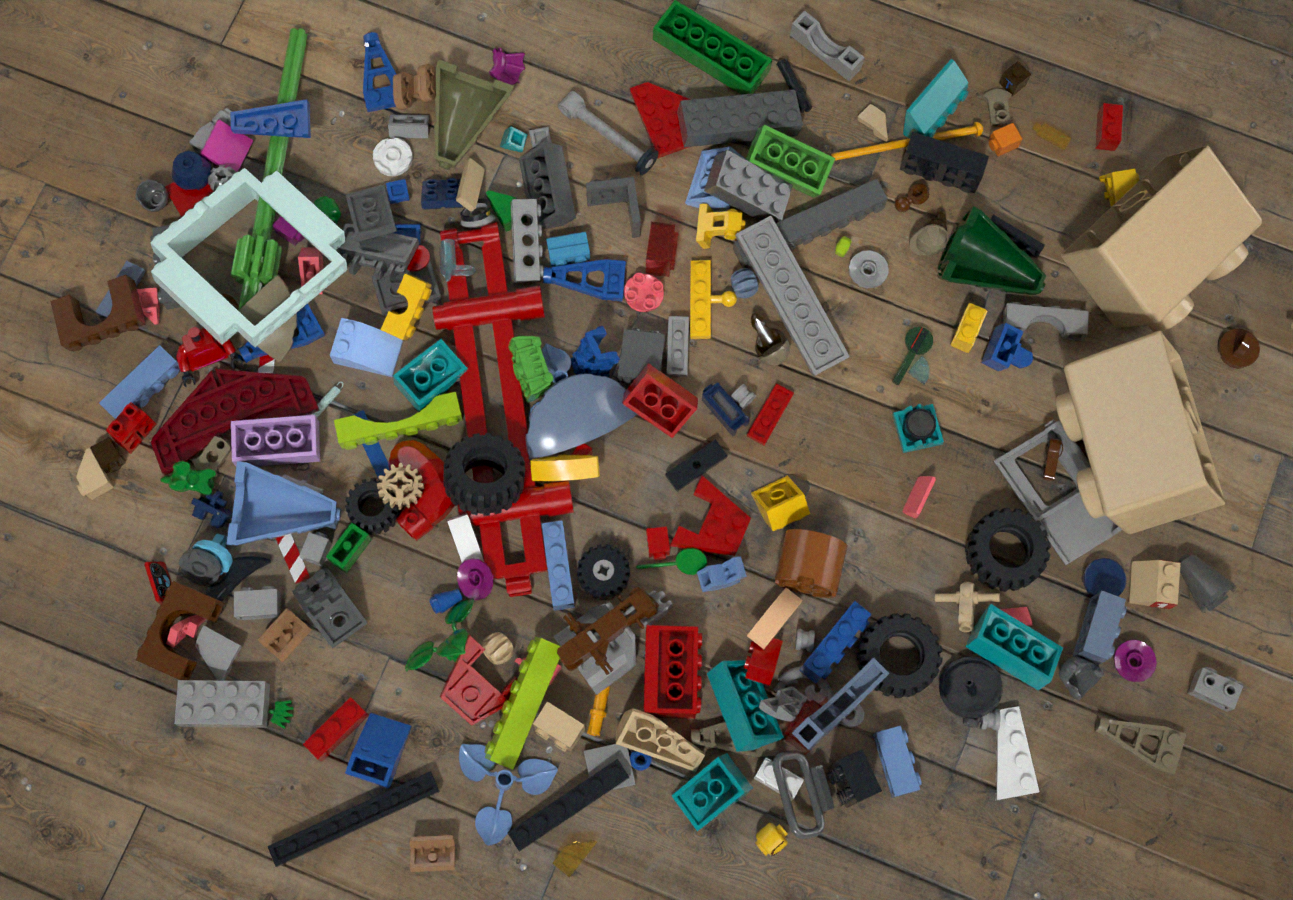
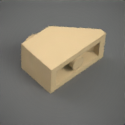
[76,448,114,500]

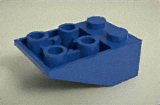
[345,713,412,789]

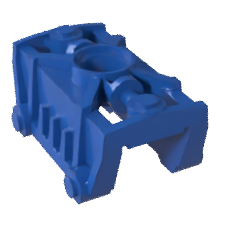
[570,326,620,378]

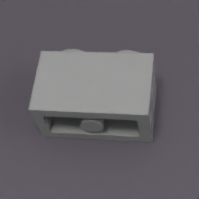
[234,586,281,620]

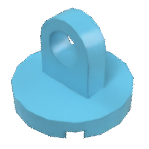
[191,534,233,575]

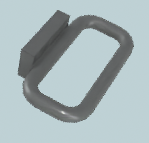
[773,750,835,839]

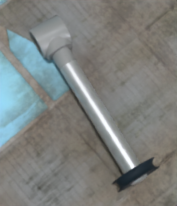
[558,91,659,176]

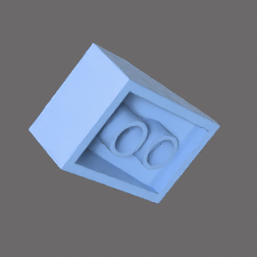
[330,318,403,377]

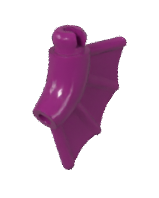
[489,47,525,85]

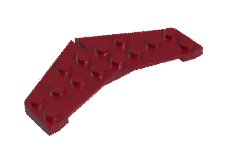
[151,369,320,475]

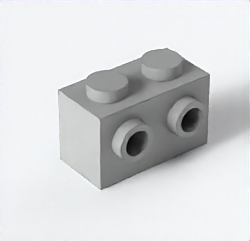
[1187,667,1243,712]

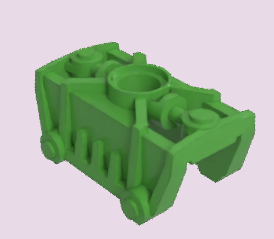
[508,336,554,403]

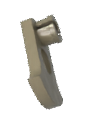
[982,89,1012,126]
[192,436,232,477]

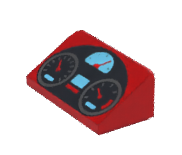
[144,561,172,605]

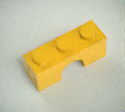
[381,274,432,340]

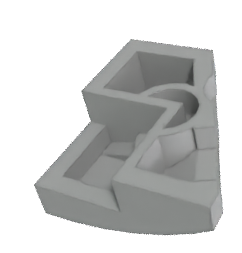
[195,626,242,681]
[759,686,807,721]

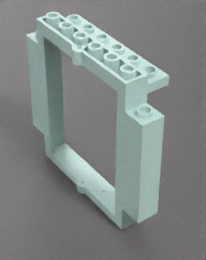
[150,168,348,347]

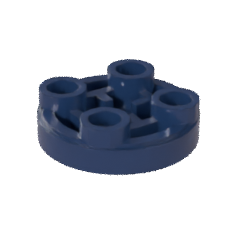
[1081,558,1126,597]

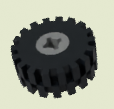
[577,544,630,600]

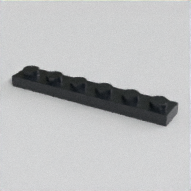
[508,759,630,852]

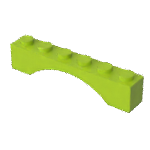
[334,392,463,450]

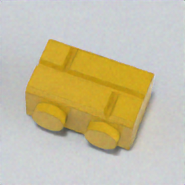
[950,303,987,353]

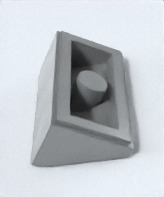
[388,114,430,138]

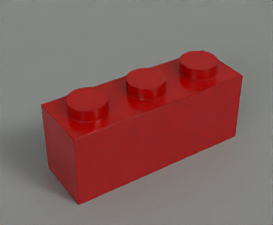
[303,697,369,762]

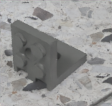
[586,177,641,238]
[292,567,368,649]

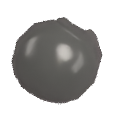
[135,179,168,212]

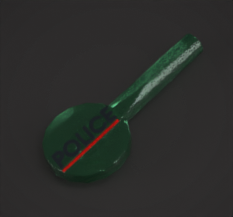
[892,327,933,386]

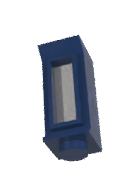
[702,382,750,437]

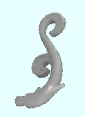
[773,666,864,728]

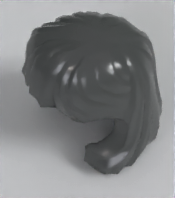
[1059,656,1104,700]

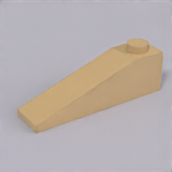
[616,708,705,772]

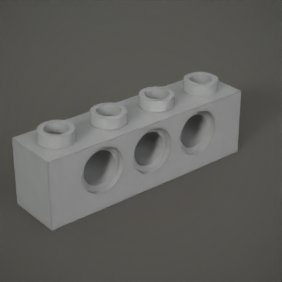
[511,199,543,283]

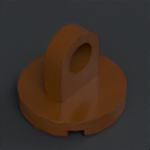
[1217,328,1260,369]

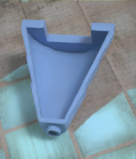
[227,461,341,546]

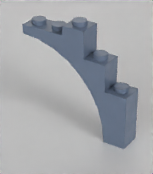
[792,658,889,750]

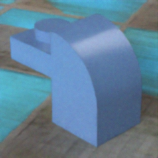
[697,556,747,592]

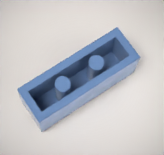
[873,726,921,798]

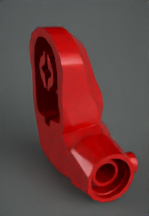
[389,440,455,541]

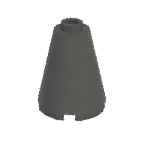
[1178,554,1237,613]

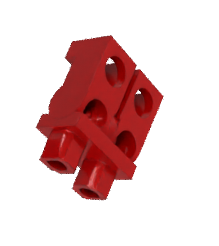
[105,402,157,454]

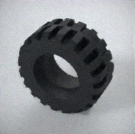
[443,433,525,516]
[965,508,1051,592]
[857,613,943,698]

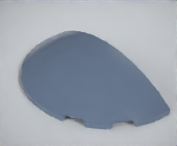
[526,373,637,460]

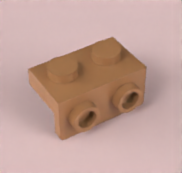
[258,608,312,662]
[409,834,456,872]

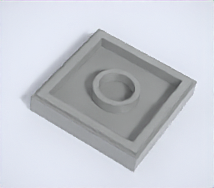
[584,744,635,791]

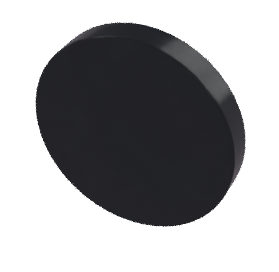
[939,657,1003,719]

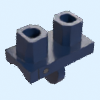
[191,490,233,528]

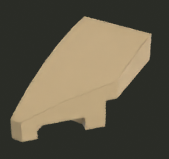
[857,104,888,142]

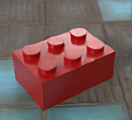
[622,363,698,438]

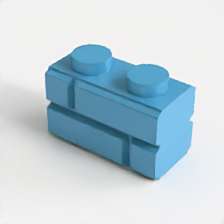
[546,232,590,267]

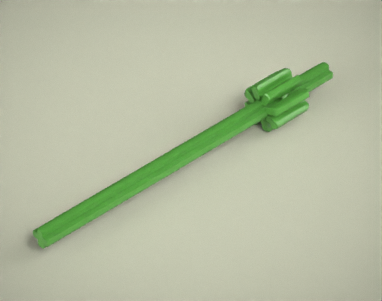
[231,28,308,311]

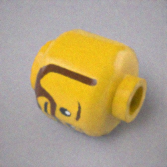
[755,823,788,856]

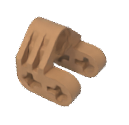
[393,63,436,110]

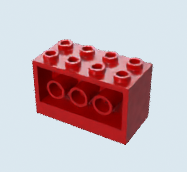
[644,625,702,719]

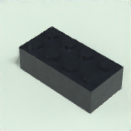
[900,132,989,193]
[827,749,882,808]

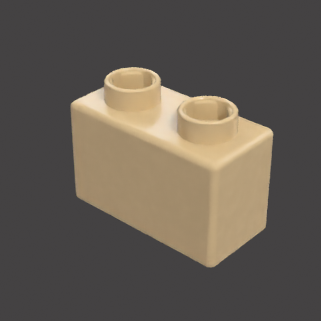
[1061,145,1262,332]
[1056,331,1225,534]

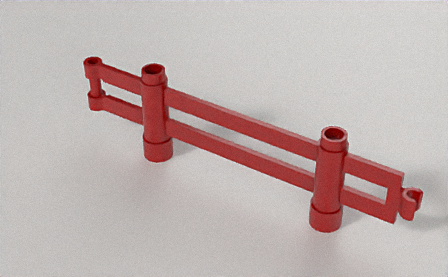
[432,222,574,597]

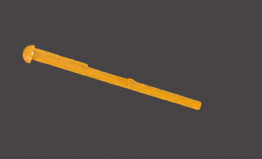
[831,122,983,161]

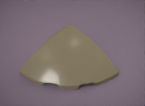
[239,275,297,363]

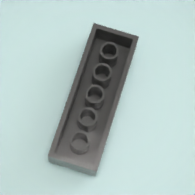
[677,90,803,147]

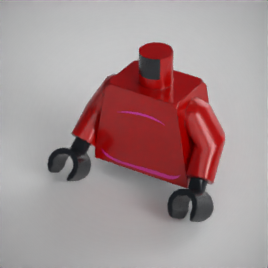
[176,327,243,387]

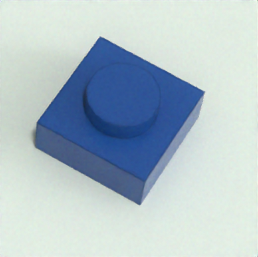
[386,179,410,204]

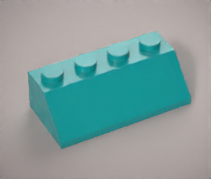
[903,59,969,139]
[965,604,1063,691]
[707,660,784,752]

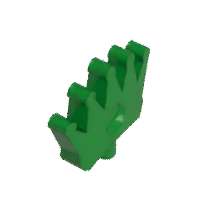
[269,700,294,729]

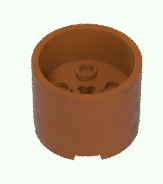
[775,529,848,598]

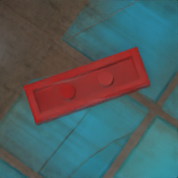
[747,383,794,446]

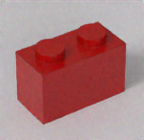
[1095,103,1123,151]
[744,638,783,686]

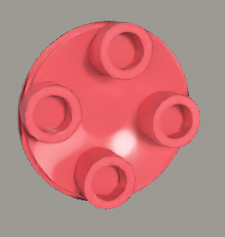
[624,273,664,312]

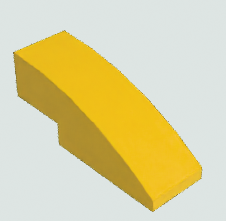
[530,455,600,481]

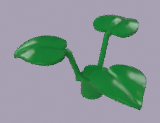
[405,598,474,672]

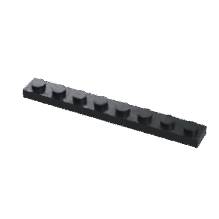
[267,771,440,867]

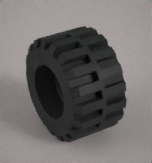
[345,478,401,535]

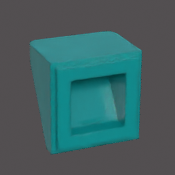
[500,126,528,153]

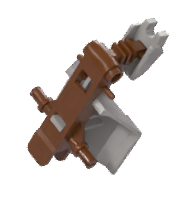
[554,587,673,695]

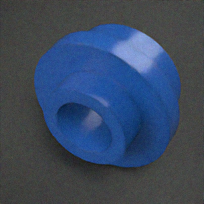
[630,751,652,771]

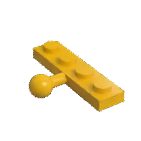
[690,260,737,339]

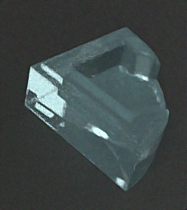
[908,356,930,385]

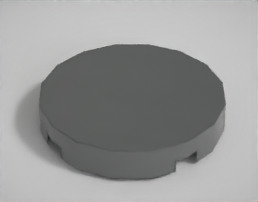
[179,549,222,585]

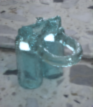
[439,239,476,282]

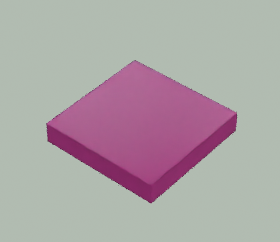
[200,120,253,172]

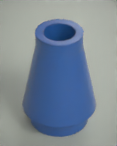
[429,589,462,614]

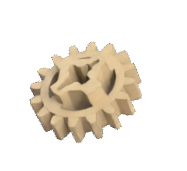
[377,463,424,510]

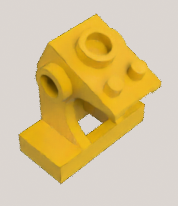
[696,204,746,249]

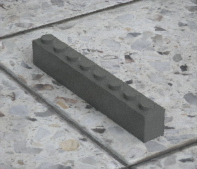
[733,179,888,269]

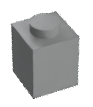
[299,532,332,567]

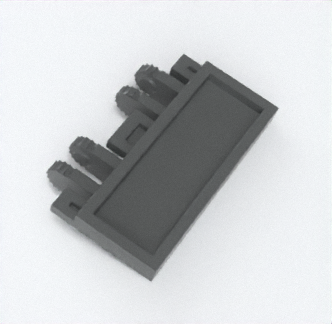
[336,223,420,283]

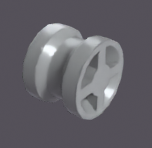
[731,384,756,410]
[795,628,815,652]
[979,709,1001,730]

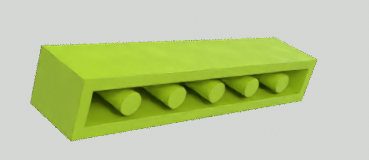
[484,637,560,770]

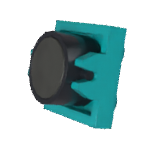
[892,404,944,453]

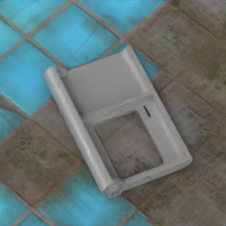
[993,419,1122,566]

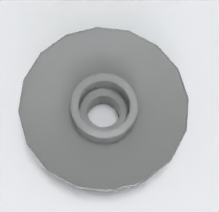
[849,250,889,289]

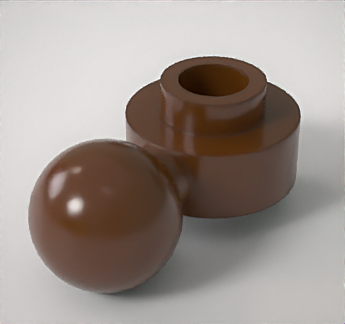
[894,184,930,212]

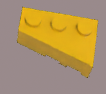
[1099,168,1139,207]

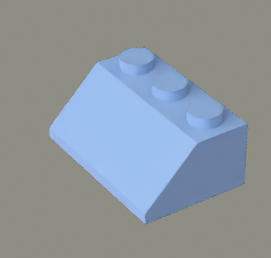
[685,147,745,212]

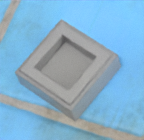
[529,127,552,149]

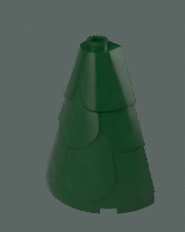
[937,206,1046,295]

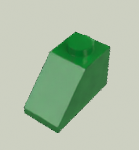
[486,190,527,232]

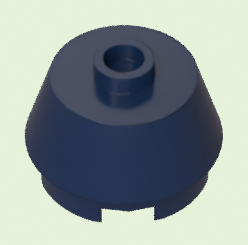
[171,151,211,190]

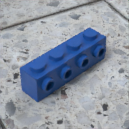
[799,601,871,684]

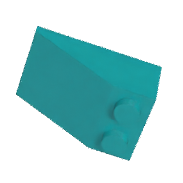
[393,339,468,412]
[672,753,753,832]

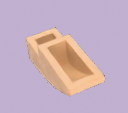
[747,588,803,649]

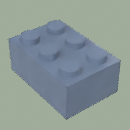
[1072,590,1127,666]

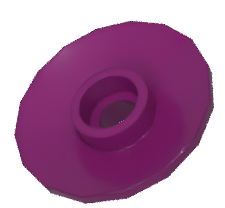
[457,558,493,600]
[1114,640,1157,682]

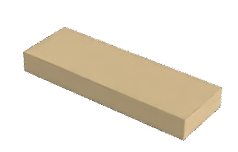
[456,158,485,212]

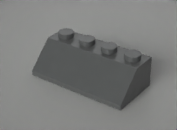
[519,142,576,230]

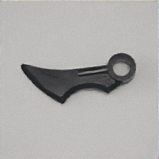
[205,556,271,615]

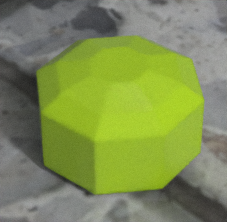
[835,236,852,257]

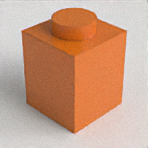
[988,123,1022,156]

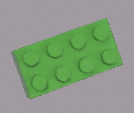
[745,125,835,198]

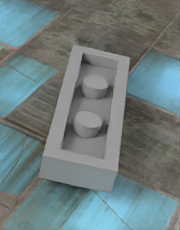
[667,316,689,377]

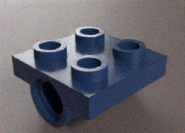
[421,178,464,210]

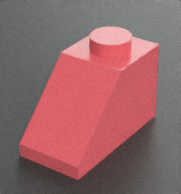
[298,247,324,294]

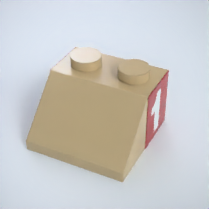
[1128,560,1180,609]

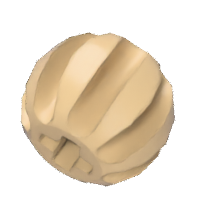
[482,632,514,665]

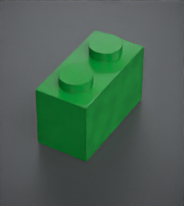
[326,522,372,574]

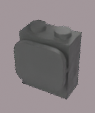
[618,328,665,384]

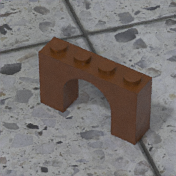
[50,274,146,352]
[136,581,225,680]

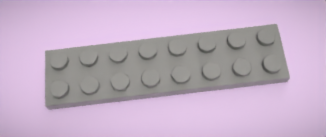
[735,216,850,377]

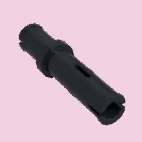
[776,59,812,113]

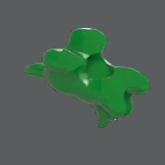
[160,461,216,495]

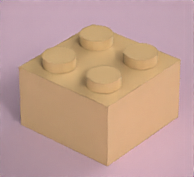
[533,702,585,752]

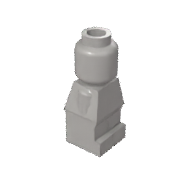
[189,108,232,154]

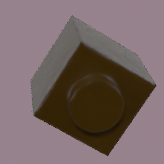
[999,61,1031,96]
[90,437,126,473]

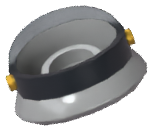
[460,198,496,228]

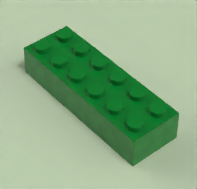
[653,0,772,95]

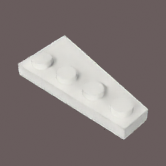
[995,706,1039,801]

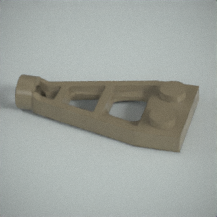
[1094,716,1186,776]
[690,722,778,758]

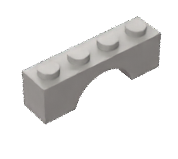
[790,11,865,81]
[1002,302,1088,341]

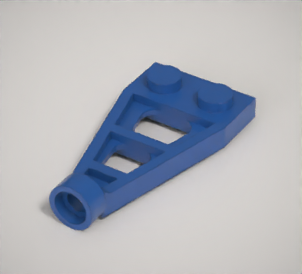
[363,32,396,112]
[543,259,626,301]
[238,303,325,363]

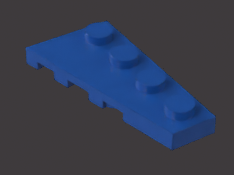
[230,99,311,138]

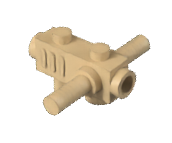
[935,582,1000,632]

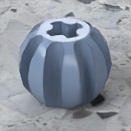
[730,268,758,298]

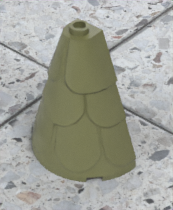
[434,59,514,170]

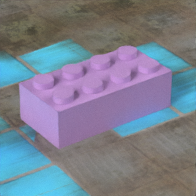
[231,415,321,467]

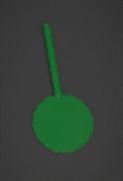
[636,547,707,575]

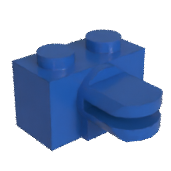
[981,323,1033,372]

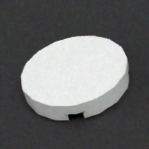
[373,138,413,176]

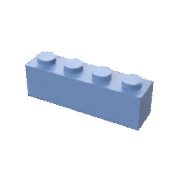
[99,345,180,419]
[542,521,575,611]

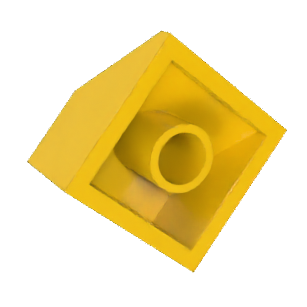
[751,475,810,531]

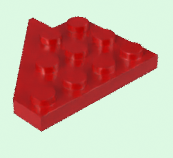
[629,82,691,158]

